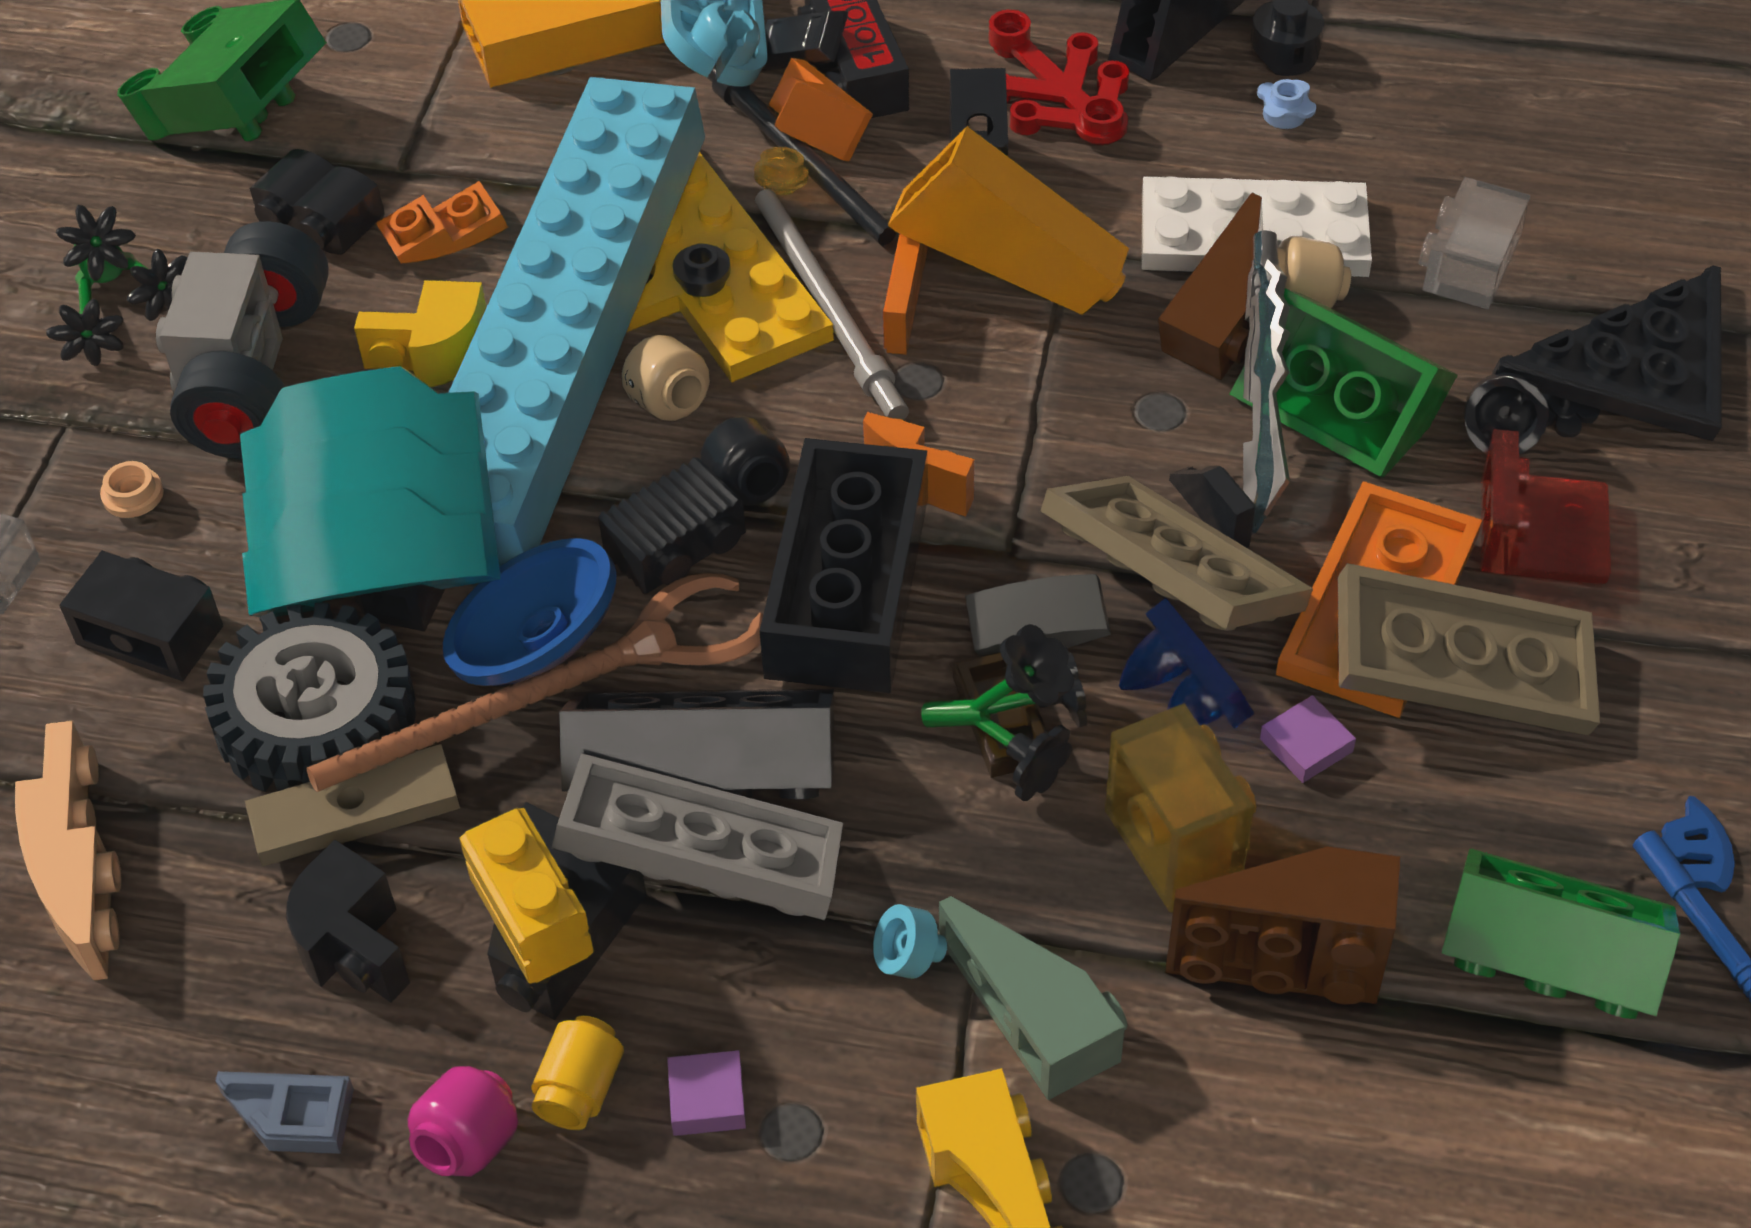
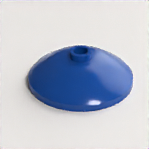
[443,538,617,686]

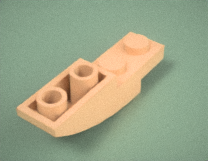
[15,721,121,981]

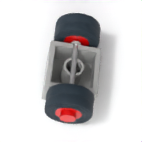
[156,221,329,459]

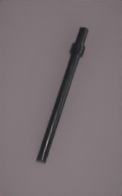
[707,64,896,246]

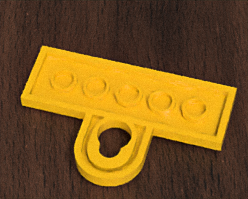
[626,152,834,383]

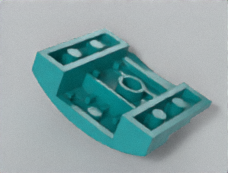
[240,366,501,618]

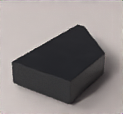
[1169,466,1256,548]

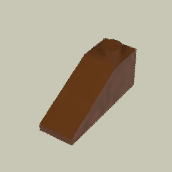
[1158,193,1263,380]

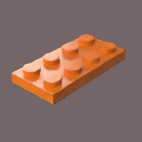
[1276,481,1482,718]

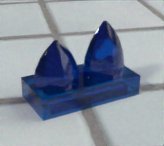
[1119,598,1255,729]

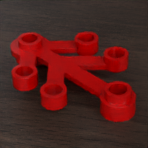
[989,10,1129,145]

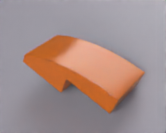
[376,181,509,264]
[863,412,974,517]

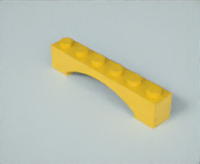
[916,1068,1063,1228]

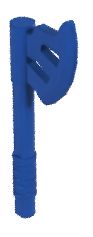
[1633,796,1751,1002]

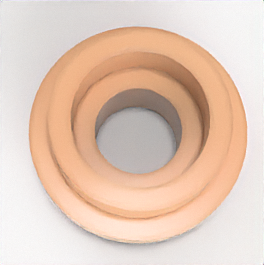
[100,461,164,518]

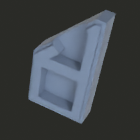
[216,1071,354,1154]

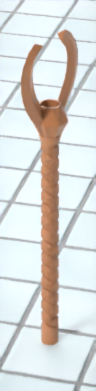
[307,573,763,792]

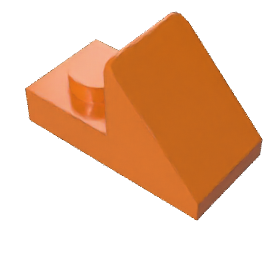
[769,58,873,161]

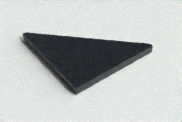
[1492,265,1722,441]

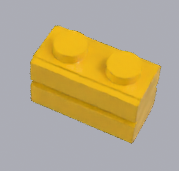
[459,808,594,984]

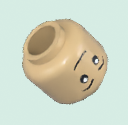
[622,335,710,421]

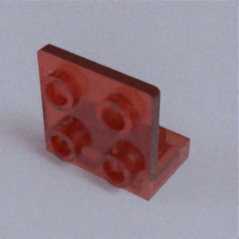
[1481,429,1611,584]

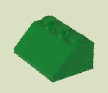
[1230,288,1458,477]
[1441,848,1680,1019]

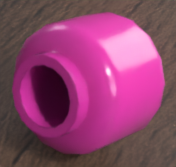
[407,1066,518,1176]

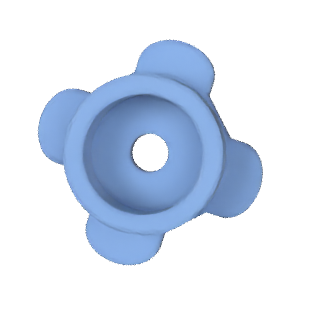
[1257,79,1316,129]

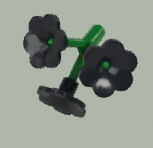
[921,624,1088,801]

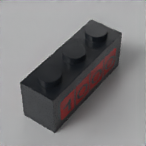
[797,0,909,118]

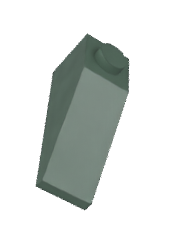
[939,896,1127,1100]

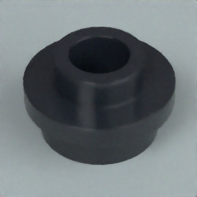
[672,244,731,297]

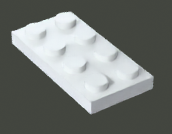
[1142,177,1372,277]

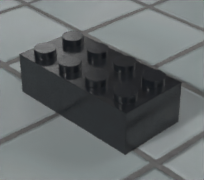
[759,438,928,693]

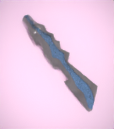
[1243,230,1290,535]

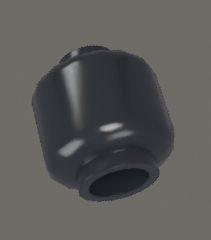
[701,416,790,506]

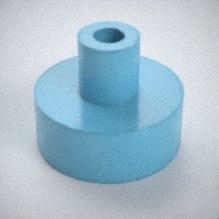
[873,904,947,979]

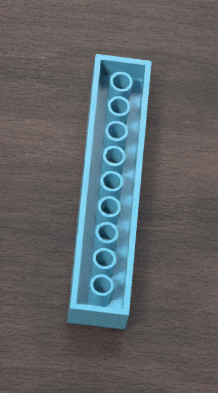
[448,77,706,566]

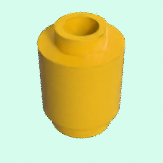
[531,1016,624,1130]

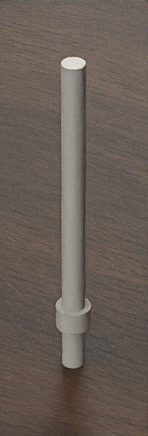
[755,189,909,420]

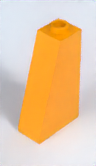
[458,0,665,88]
[887,126,1129,315]

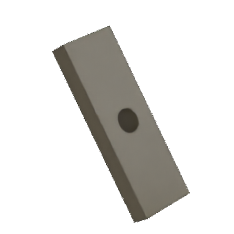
[245,744,460,867]

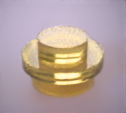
[754,147,809,195]

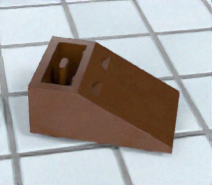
[1165,846,1401,1004]

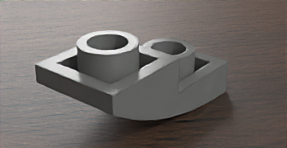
[965,574,1111,657]

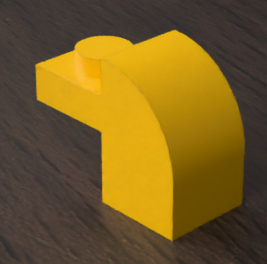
[354,280,487,387]

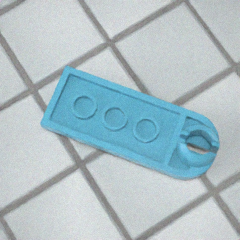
[661,0,767,87]

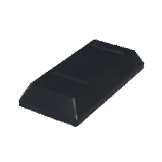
[762,10,848,71]

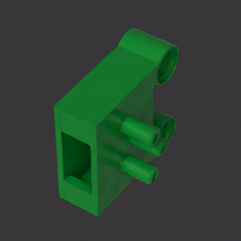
[117,0,327,142]

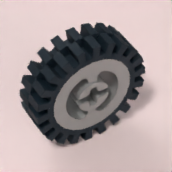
[203,603,416,792]

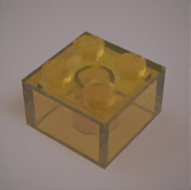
[1105,703,1256,913]

